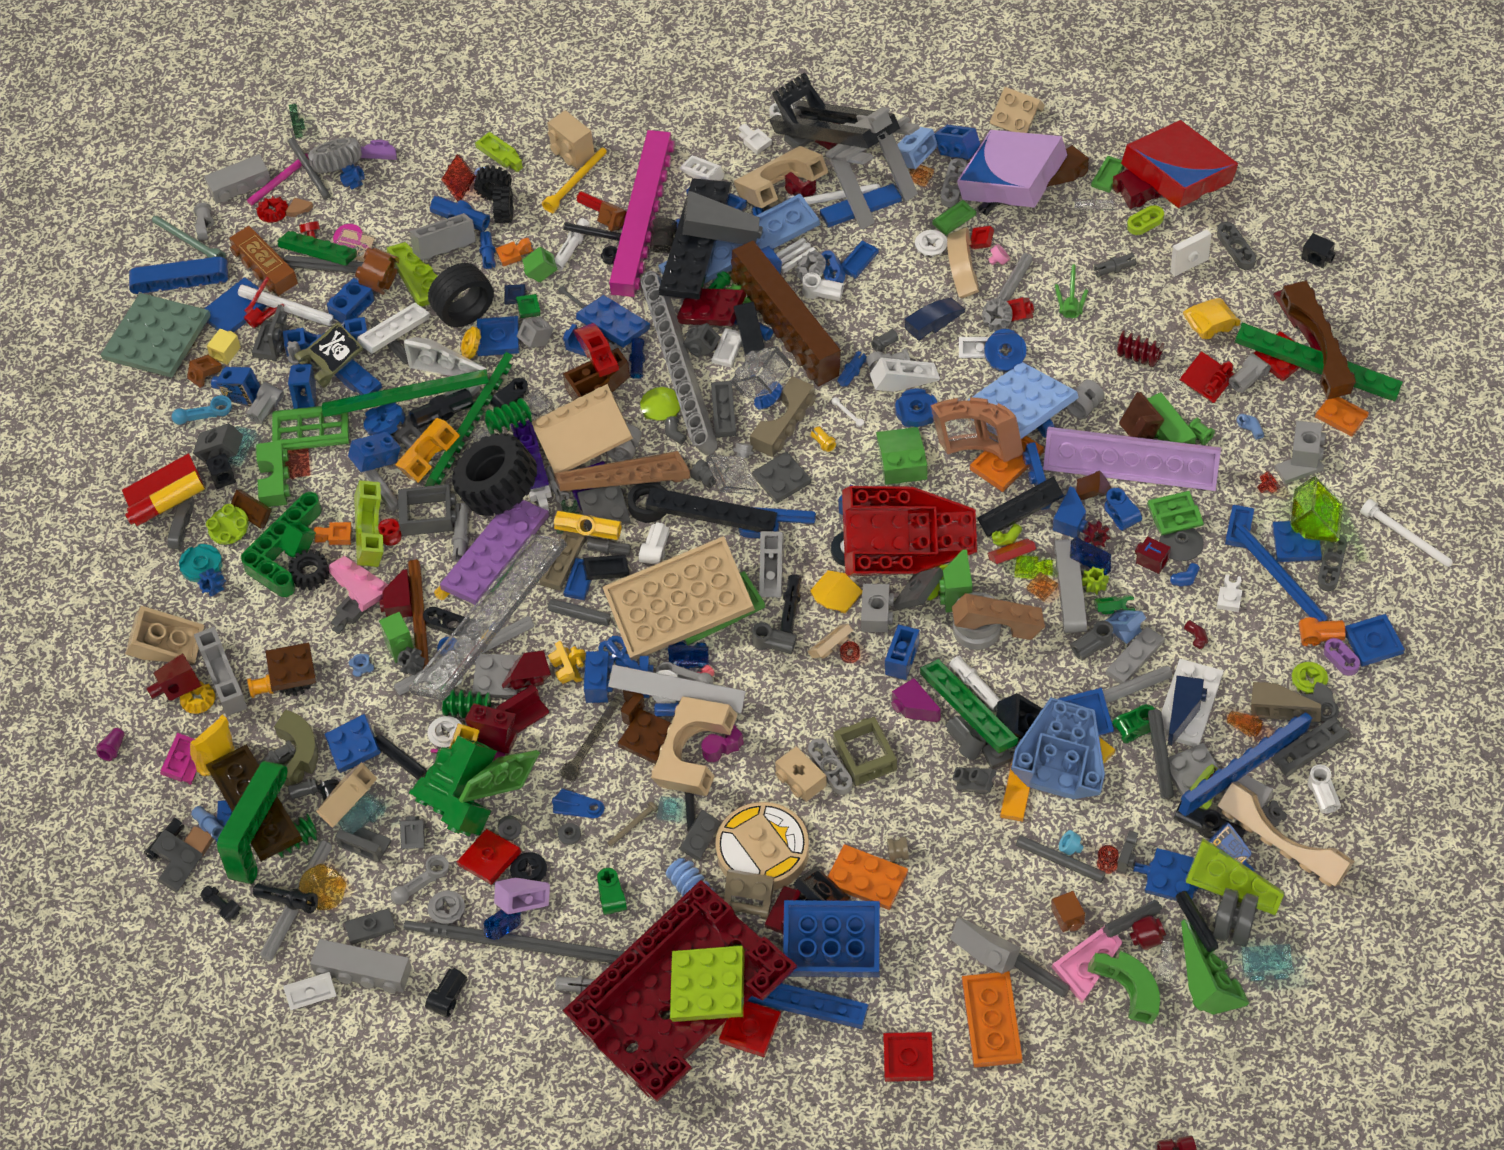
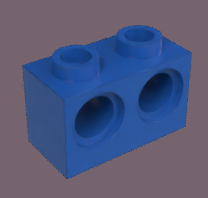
[327,278,375,324]

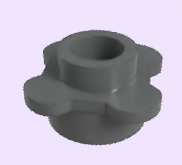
[1262,800,1287,827]

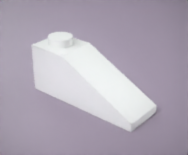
[870,358,940,392]

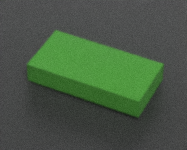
[1091,156,1125,193]
[932,200,976,235]

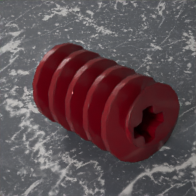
[1117,330,1164,367]

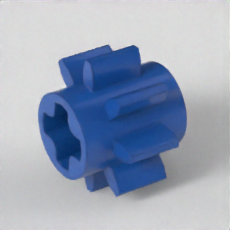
[340,164,365,190]
[197,568,226,596]

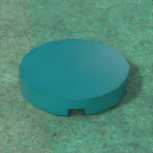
[179,544,223,583]

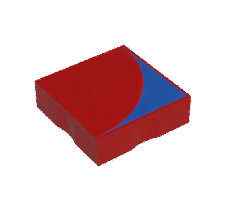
[1121,120,1239,208]

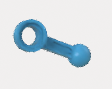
[171,395,232,425]

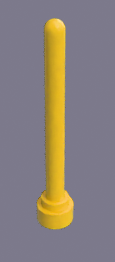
[542,147,607,214]

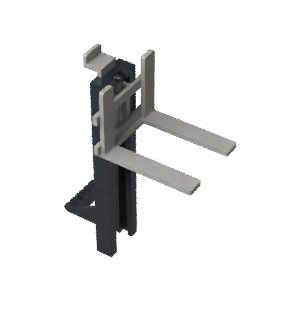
[769,73,920,230]

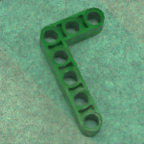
[241,492,322,597]
[217,761,288,884]

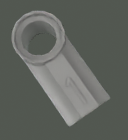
[1229,354,1271,393]
[246,382,284,424]

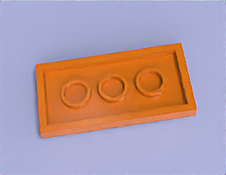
[962,971,1022,1068]

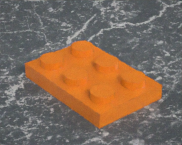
[970,436,1044,492]
[828,844,908,910]

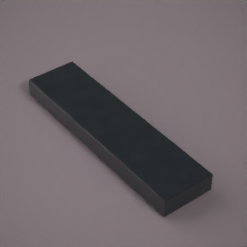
[977,476,1065,538]

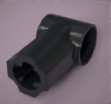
[425,968,468,1018]

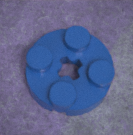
[984,329,1027,372]
[895,388,937,427]
[364,403,405,436]

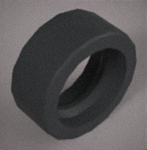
[628,482,666,523]

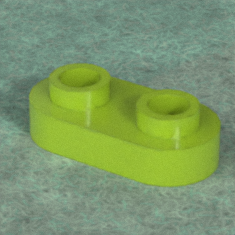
[1127,205,1164,235]

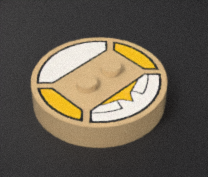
[716,802,809,891]

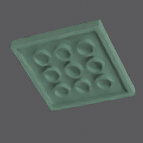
[100,293,211,378]

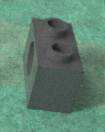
[193,423,243,464]

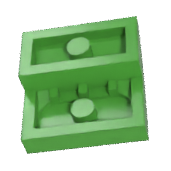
[1147,491,1204,535]

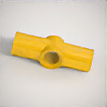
[554,511,622,540]

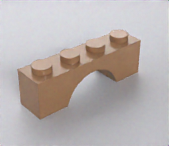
[952,593,1045,640]

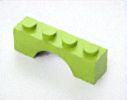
[354,480,384,567]

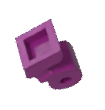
[701,725,744,762]

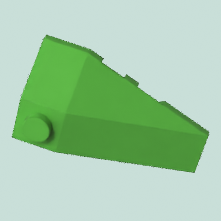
[459,750,540,803]
[1181,919,1249,1015]

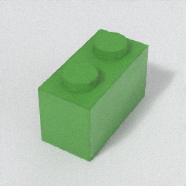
[379,612,414,663]

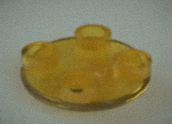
[299,864,346,910]

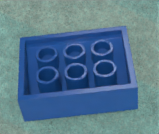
[783,900,880,978]

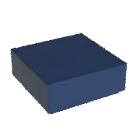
[504,284,526,305]

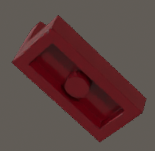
[496,684,549,734]
[764,886,805,935]

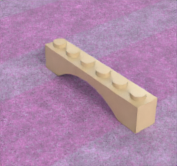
[1217,781,1355,887]

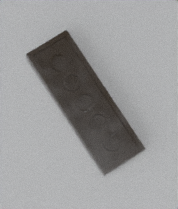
[206,744,303,862]

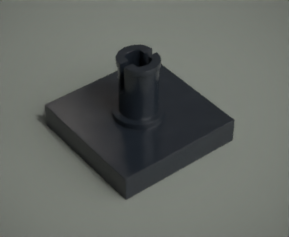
[793,866,850,901]

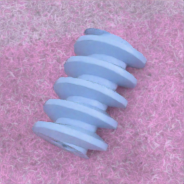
[666,858,715,897]

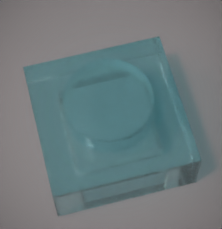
[657,796,684,822]

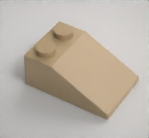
[125,606,204,664]

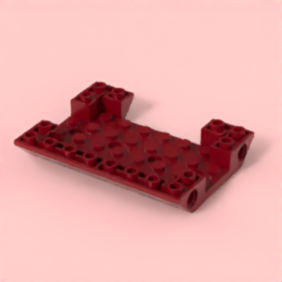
[562,880,797,1102]

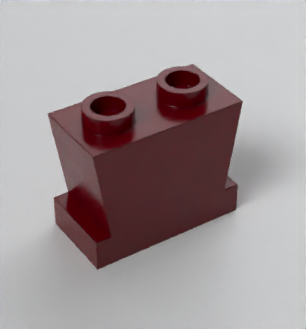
[1112,169,1162,209]
[465,703,517,754]

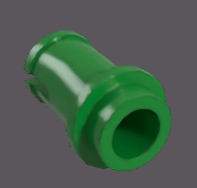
[707,271,731,289]

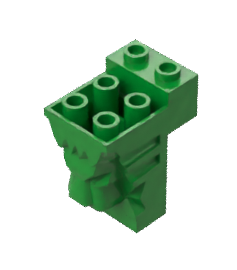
[409,736,497,837]

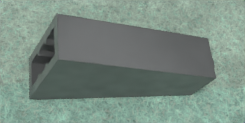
[683,191,762,244]

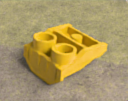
[1183,298,1241,339]
[190,714,235,776]

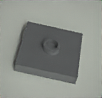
[894,567,943,610]

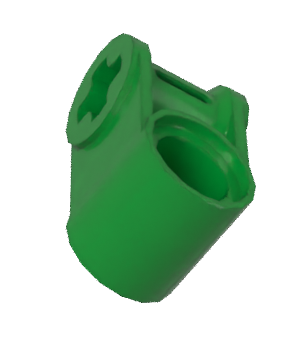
[1112,704,1155,744]
[597,868,627,916]

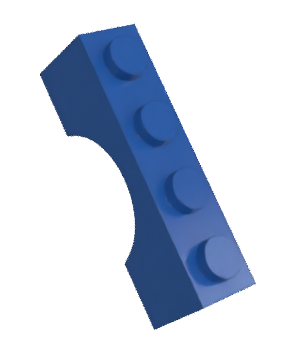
[283,317,368,357]

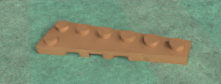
[554,451,690,491]

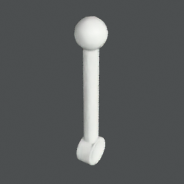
[831,397,864,427]

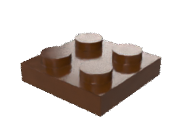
[265,642,316,692]
[617,709,672,764]

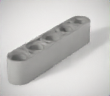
[1054,539,1087,633]

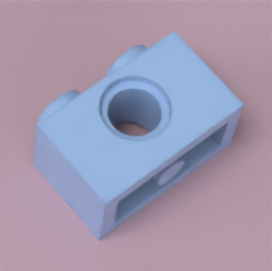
[897,127,938,169]

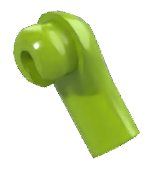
[992,524,1022,546]

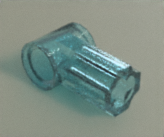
[338,793,386,834]

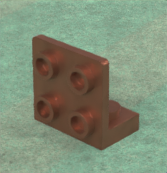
[1119,392,1164,439]

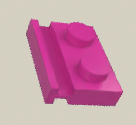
[160,733,197,785]

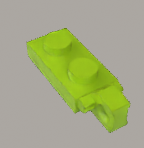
[475,132,523,172]

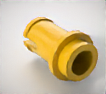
[811,426,836,452]

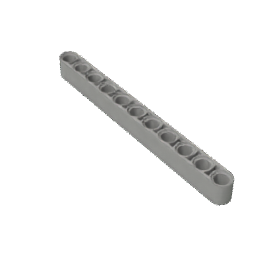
[641,271,717,455]

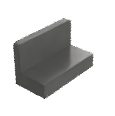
[335,824,391,863]

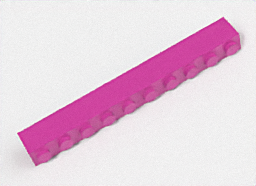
[609,130,675,297]

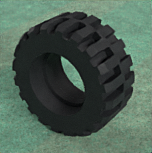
[452,433,537,516]

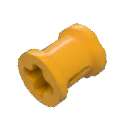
[247,674,274,698]

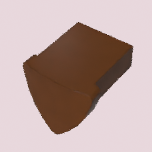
[1076,470,1111,500]

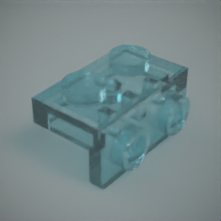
[1241,944,1295,981]

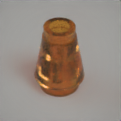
[1227,711,1263,737]

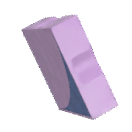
[957,130,1067,208]

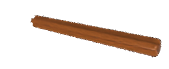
[408,559,429,669]

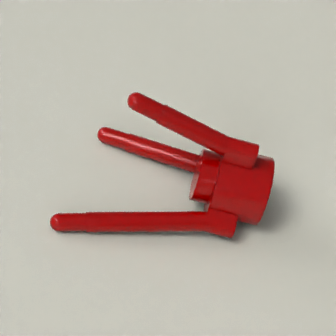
[243,277,284,329]

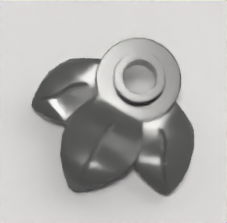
[1302,682,1339,726]

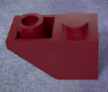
[502,650,551,690]

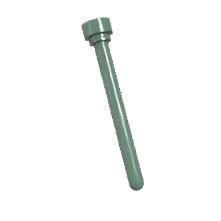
[152,216,226,258]

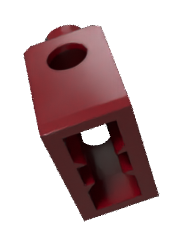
[146,653,202,701]

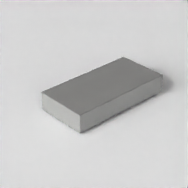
[1275,459,1324,484]

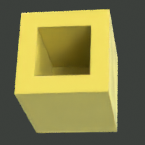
[207,329,241,365]

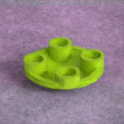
[640,387,681,421]
[206,504,249,545]

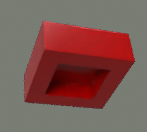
[969,226,994,249]

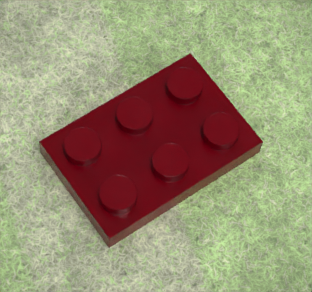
[677,289,746,326]

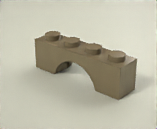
[750,376,816,457]

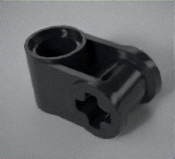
[491,378,531,408]

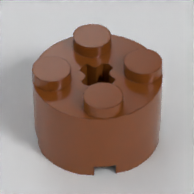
[355,248,399,295]

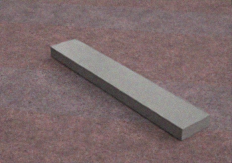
[608,665,746,713]

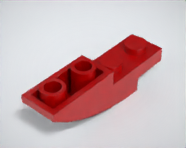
[573,323,619,377]

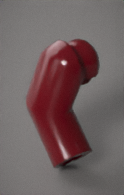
[1184,620,1208,650]

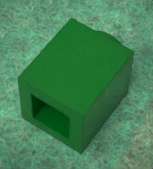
[278,522,316,558]

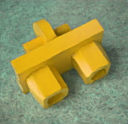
[548,641,586,684]

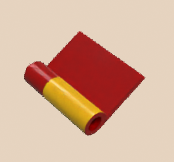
[122,453,205,527]

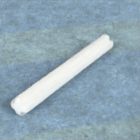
[238,285,334,326]

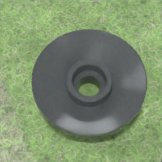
[1159,528,1203,561]

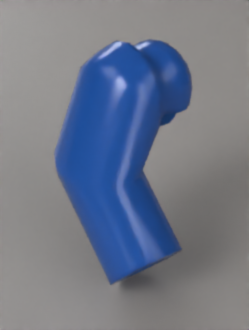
[1170,563,1200,587]

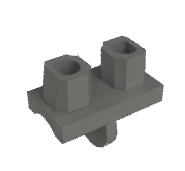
[952,767,997,794]

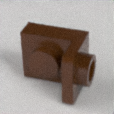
[621,690,645,725]

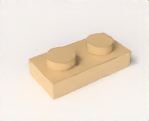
[807,624,853,659]

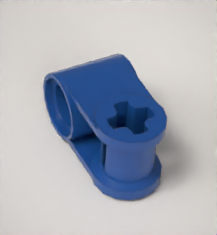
[1104,488,1142,531]

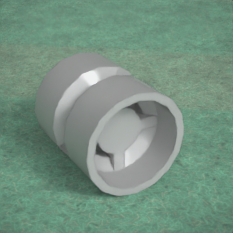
[1066,379,1105,419]
[607,423,642,462]

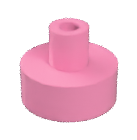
[988,244,1010,265]

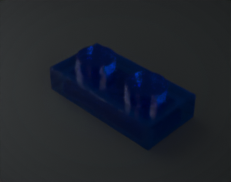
[1070,537,1111,575]

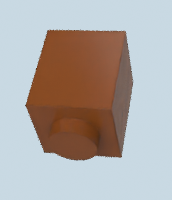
[1051,891,1085,932]

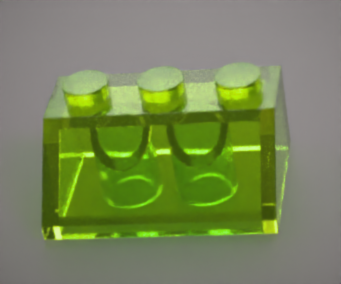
[1290,476,1343,542]

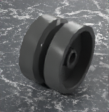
[1213,888,1259,947]

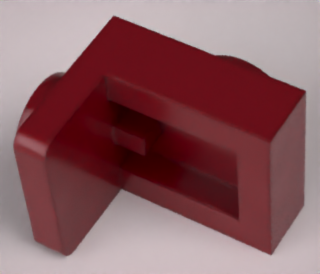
[785,172,816,198]

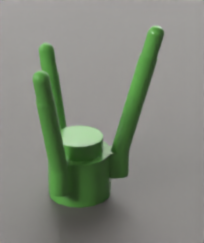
[1055,264,1088,318]

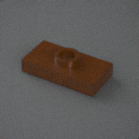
[231,489,272,529]

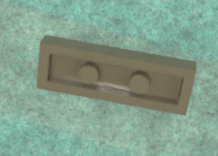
[540,531,585,591]

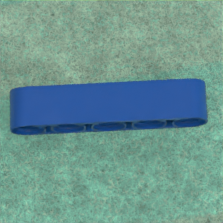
[129,257,228,294]

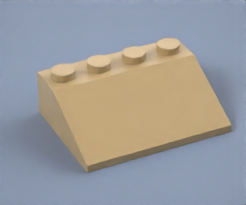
[532,384,633,473]

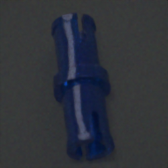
[629,337,646,379]

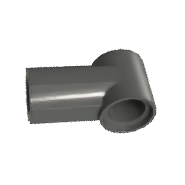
[1070,620,1113,661]
[752,622,797,654]
[946,716,987,760]

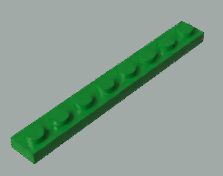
[1234,322,1403,401]
[424,352,513,487]

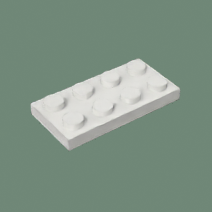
[1162,659,1224,747]

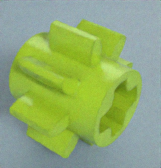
[1082,566,1109,595]

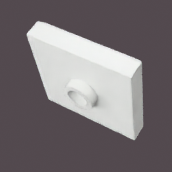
[1170,229,1211,277]

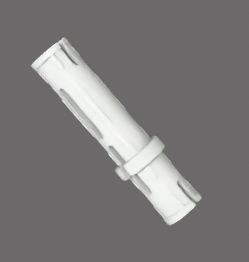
[555,218,591,271]
[949,655,1001,712]

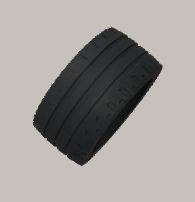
[428,263,494,328]

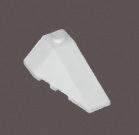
[404,337,489,380]

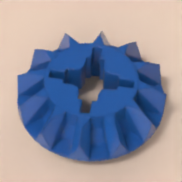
[754,381,783,410]

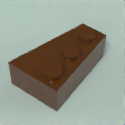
[563,348,630,401]

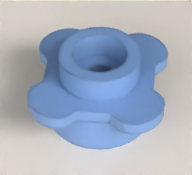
[349,654,374,677]

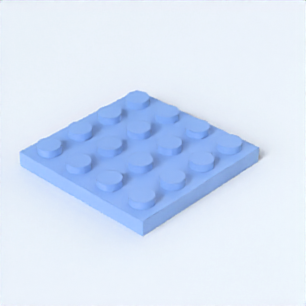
[967,362,1079,439]

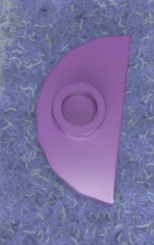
[361,140,397,160]

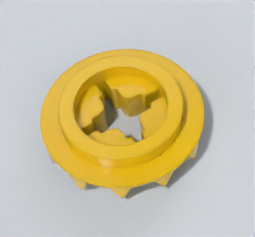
[461,326,481,359]
[180,681,215,714]

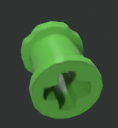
[1189,417,1215,445]

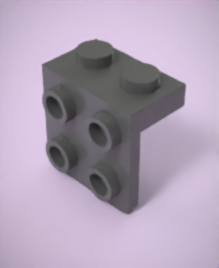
[252,304,290,361]

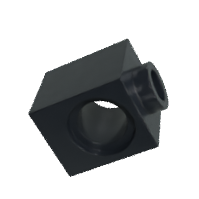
[1301,233,1336,269]
[205,453,236,490]

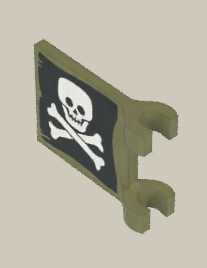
[294,322,364,388]

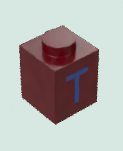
[1135,536,1171,574]

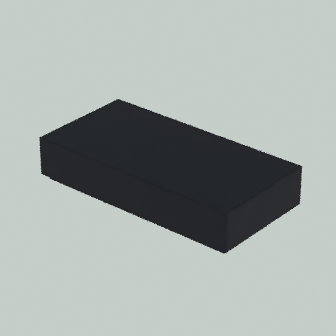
[582,555,630,580]

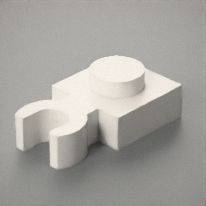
[1216,574,1242,612]

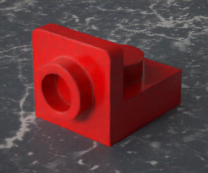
[1007,297,1034,322]

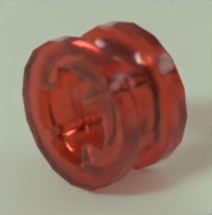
[840,641,860,663]

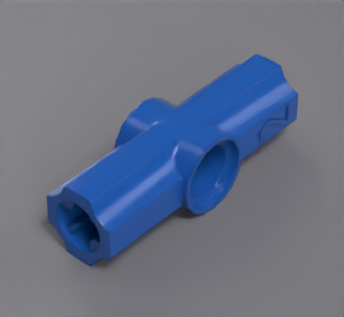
[429,196,490,232]

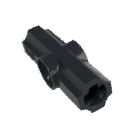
[409,388,474,429]
[1173,801,1246,839]

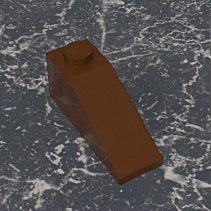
[1047,145,1089,187]

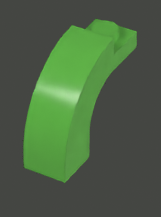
[1087,951,1160,1024]

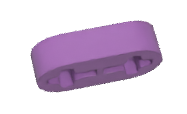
[1324,638,1360,676]

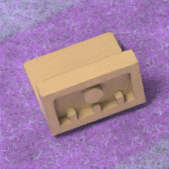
[990,87,1045,133]

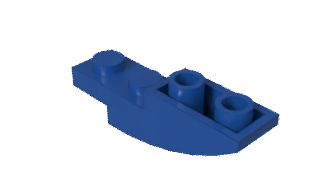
[309,332,382,395]

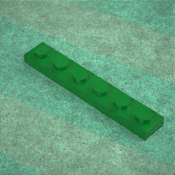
[920,659,1018,753]

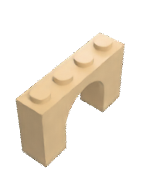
[733,146,829,208]
[651,696,737,796]

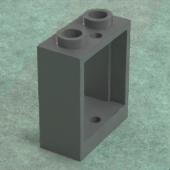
[398,484,456,536]

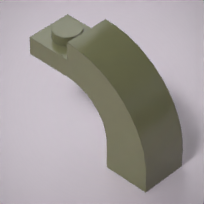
[274,709,319,787]

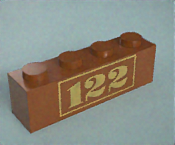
[229,226,298,296]

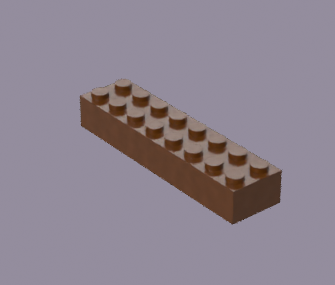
[730,240,841,387]

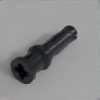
[253,883,318,914]

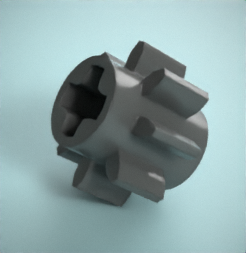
[397,647,425,676]

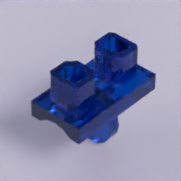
[668,642,709,670]

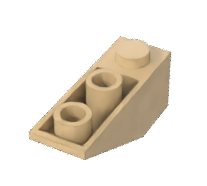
[316,762,377,828]

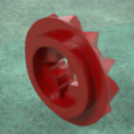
[256,196,288,223]

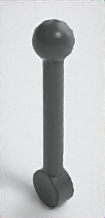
[558,286,587,309]

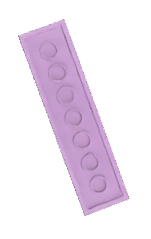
[1043,427,1221,491]

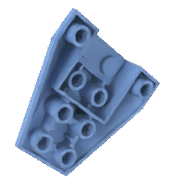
[1011,697,1105,799]

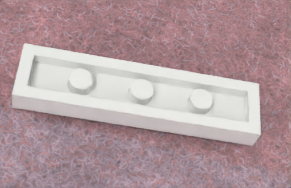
[357,303,430,354]

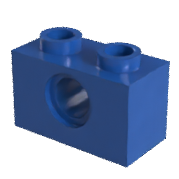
[885,624,920,680]

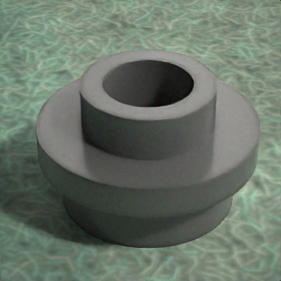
[558,823,581,845]

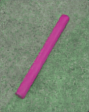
[247,153,309,206]

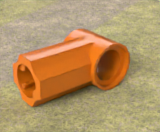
[1298,617,1345,646]

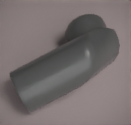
[664,416,687,445]

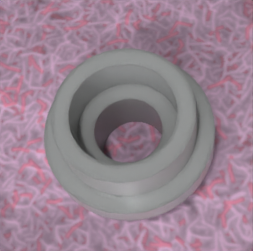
[733,443,754,458]

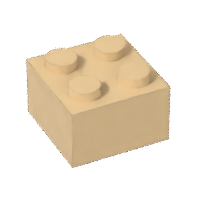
[547,110,594,169]

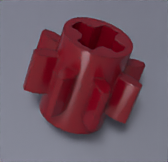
[1082,520,1110,549]

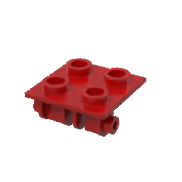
[1179,351,1235,403]

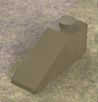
[1251,682,1321,722]

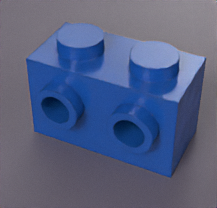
[934,124,981,160]
[348,431,401,472]
[584,651,614,703]

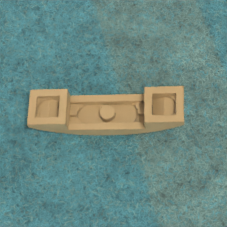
[947,227,979,298]

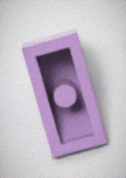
[494,878,550,914]

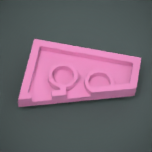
[329,556,388,612]
[1052,926,1122,1003]

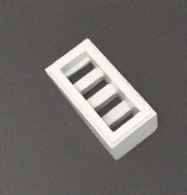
[680,155,724,181]

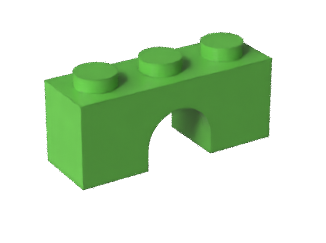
[256,441,291,507]

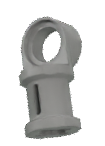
[194,202,214,241]
[866,349,910,371]

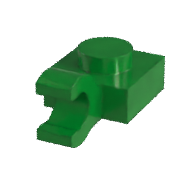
[1094,595,1135,614]

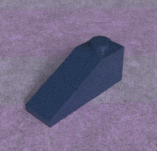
[1167,675,1207,746]

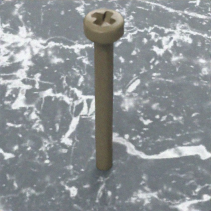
[607,801,658,847]

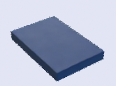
[204,277,267,332]

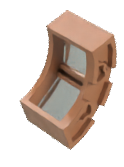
[930,397,1023,462]

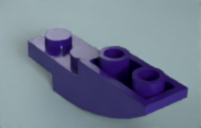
[511,420,549,490]

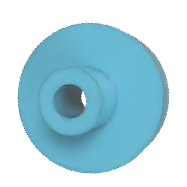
[1059,830,1084,855]

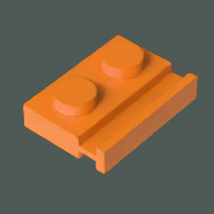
[1315,397,1369,437]

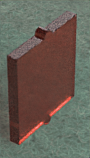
[441,154,476,202]
[285,448,310,480]

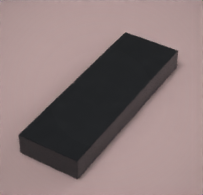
[733,302,768,367]

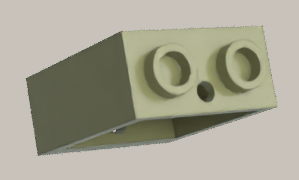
[833,716,897,786]

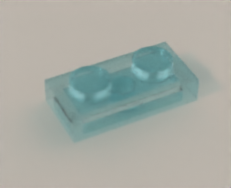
[228,426,257,467]

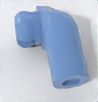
[1236,414,1264,440]

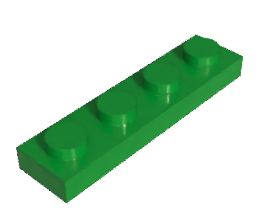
[277,231,357,266]

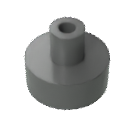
[497,815,521,840]

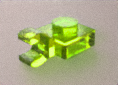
[1014,555,1054,580]

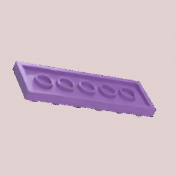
[440,500,549,606]

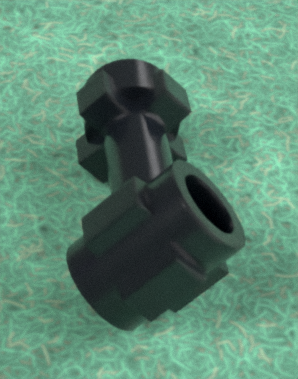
[200,885,241,923]

